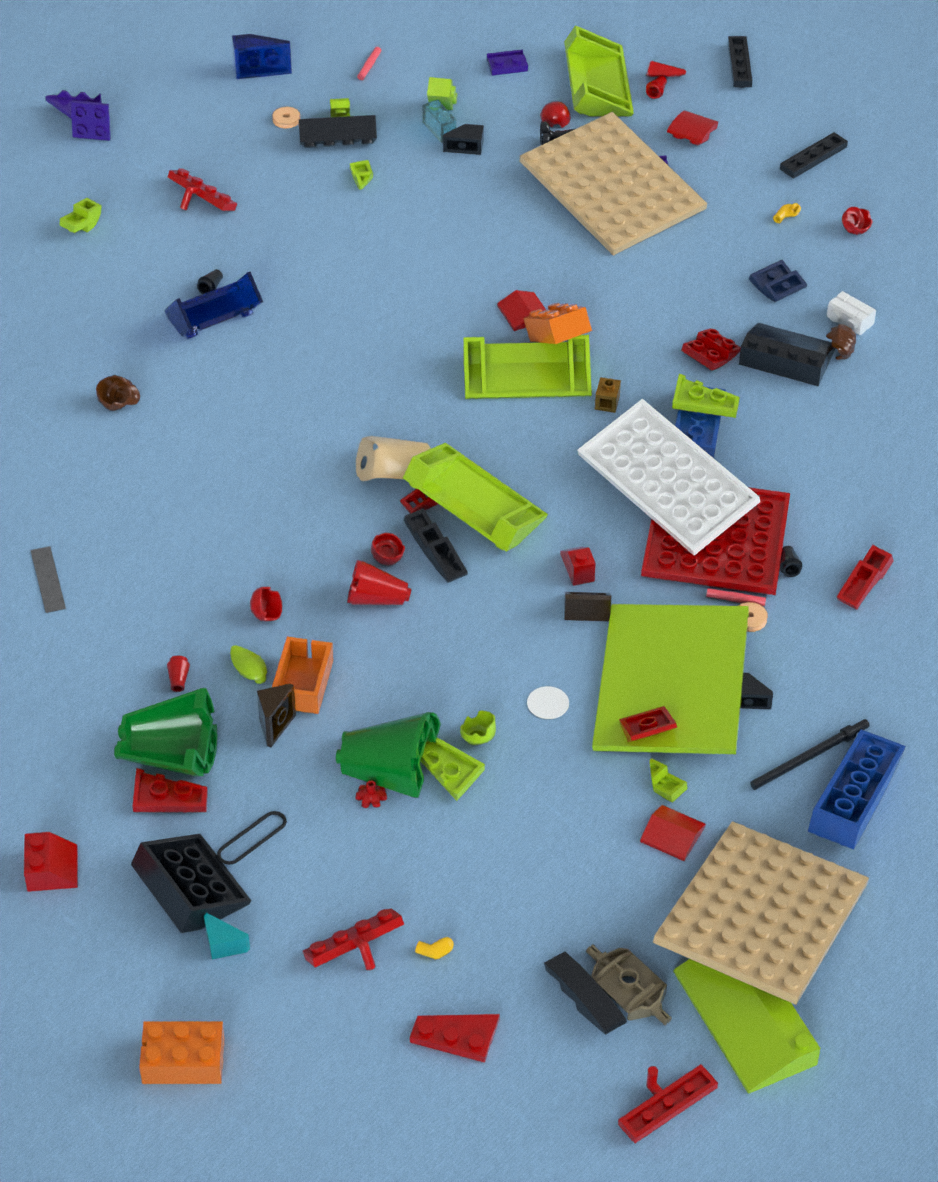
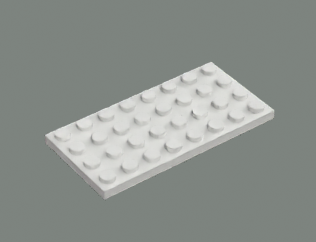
[577,399,760,555]

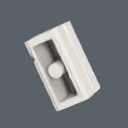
[827,291,876,336]

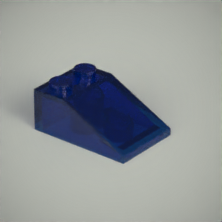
[232,34,292,79]

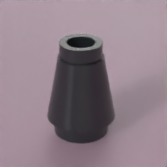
[197,269,223,295]
[780,546,802,577]

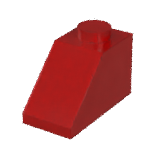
[560,547,596,586]

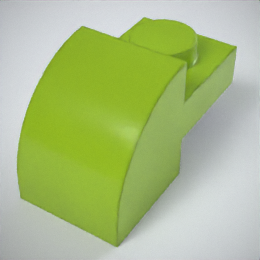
[330,98,350,117]
[59,198,102,233]

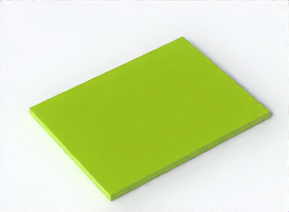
[592,604,749,754]

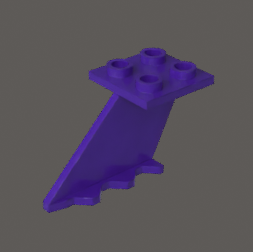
[45,90,111,141]

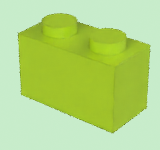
[427,77,458,110]

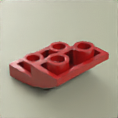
[667,110,718,145]
[681,328,741,371]

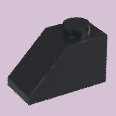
[443,124,484,155]
[740,673,773,709]

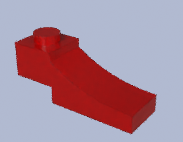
[837,544,894,610]

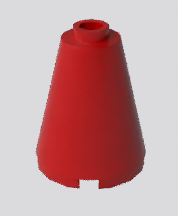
[347,560,411,605]

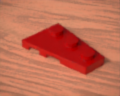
[132,768,208,812]
[410,1014,500,1063]

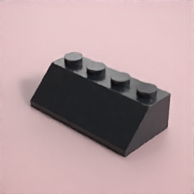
[298,115,377,148]

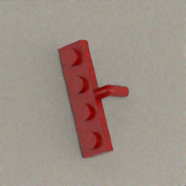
[167,168,237,211]
[303,908,404,970]
[618,1064,718,1144]

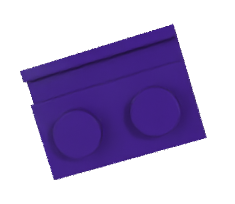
[486,49,528,76]

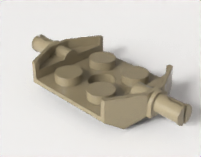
[586,944,672,1026]

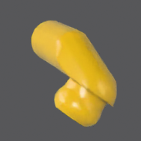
[773,203,801,223]
[415,937,454,959]

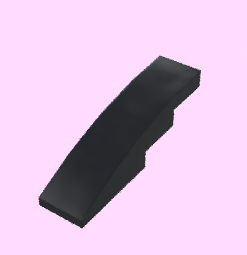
[403,508,468,583]
[544,952,627,1035]

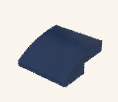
[749,260,807,302]

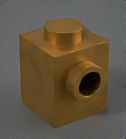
[595,377,621,413]

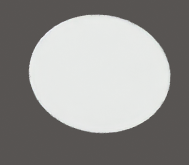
[527,686,569,719]

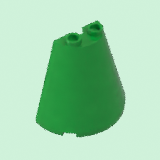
[114,688,217,777]
[336,712,441,798]

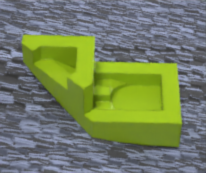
[349,160,373,190]
[649,758,688,803]

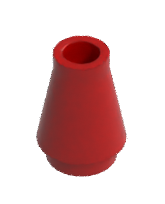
[646,76,667,99]
[167,655,190,692]

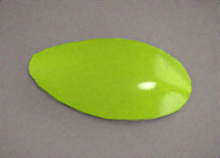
[230,645,267,684]

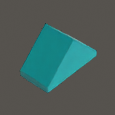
[204,912,250,960]

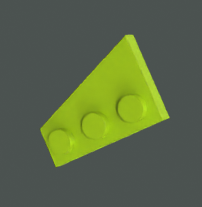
[672,373,740,418]
[421,738,485,801]

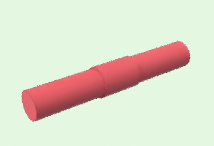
[357,47,381,80]
[706,588,766,606]

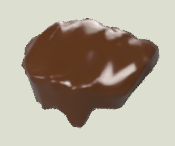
[826,324,856,360]
[96,375,140,411]

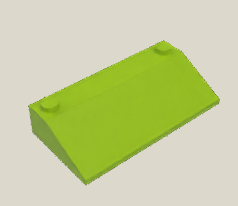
[564,25,634,117]
[463,335,592,399]
[403,443,548,552]
[673,959,821,1094]

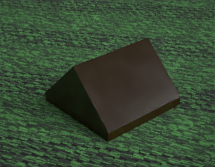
[564,592,612,621]
[257,684,296,748]

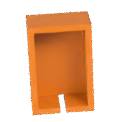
[523,303,592,344]
[272,636,333,714]
[139,1021,225,1084]

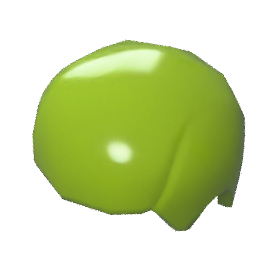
[460,710,496,745]

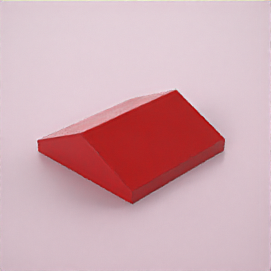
[497,290,546,331]
[619,706,677,743]
[640,805,706,861]

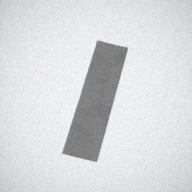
[30,546,66,613]

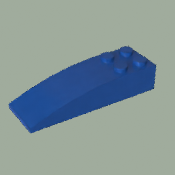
[808,729,906,850]

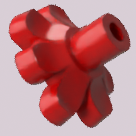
[355,780,387,808]

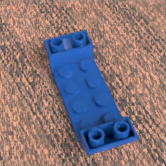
[675,387,726,458]

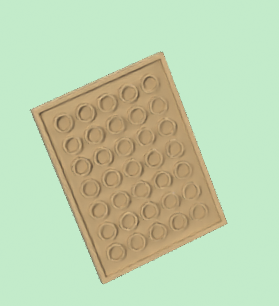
[519,112,707,256]
[653,821,869,1005]

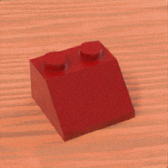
[24,832,78,892]

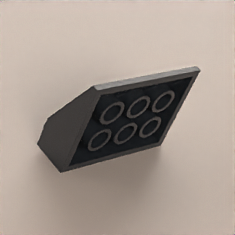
[739,323,836,386]
[131,834,251,933]

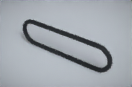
[217,811,287,865]

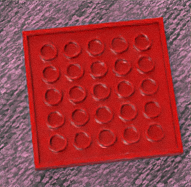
[641,487,790,595]

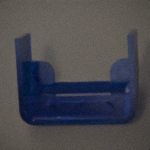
[164,271,263,339]

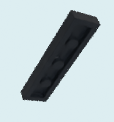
[728,36,752,88]
[780,132,848,179]

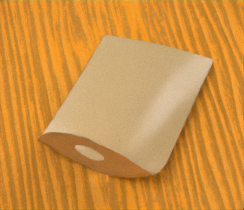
[356,436,431,481]

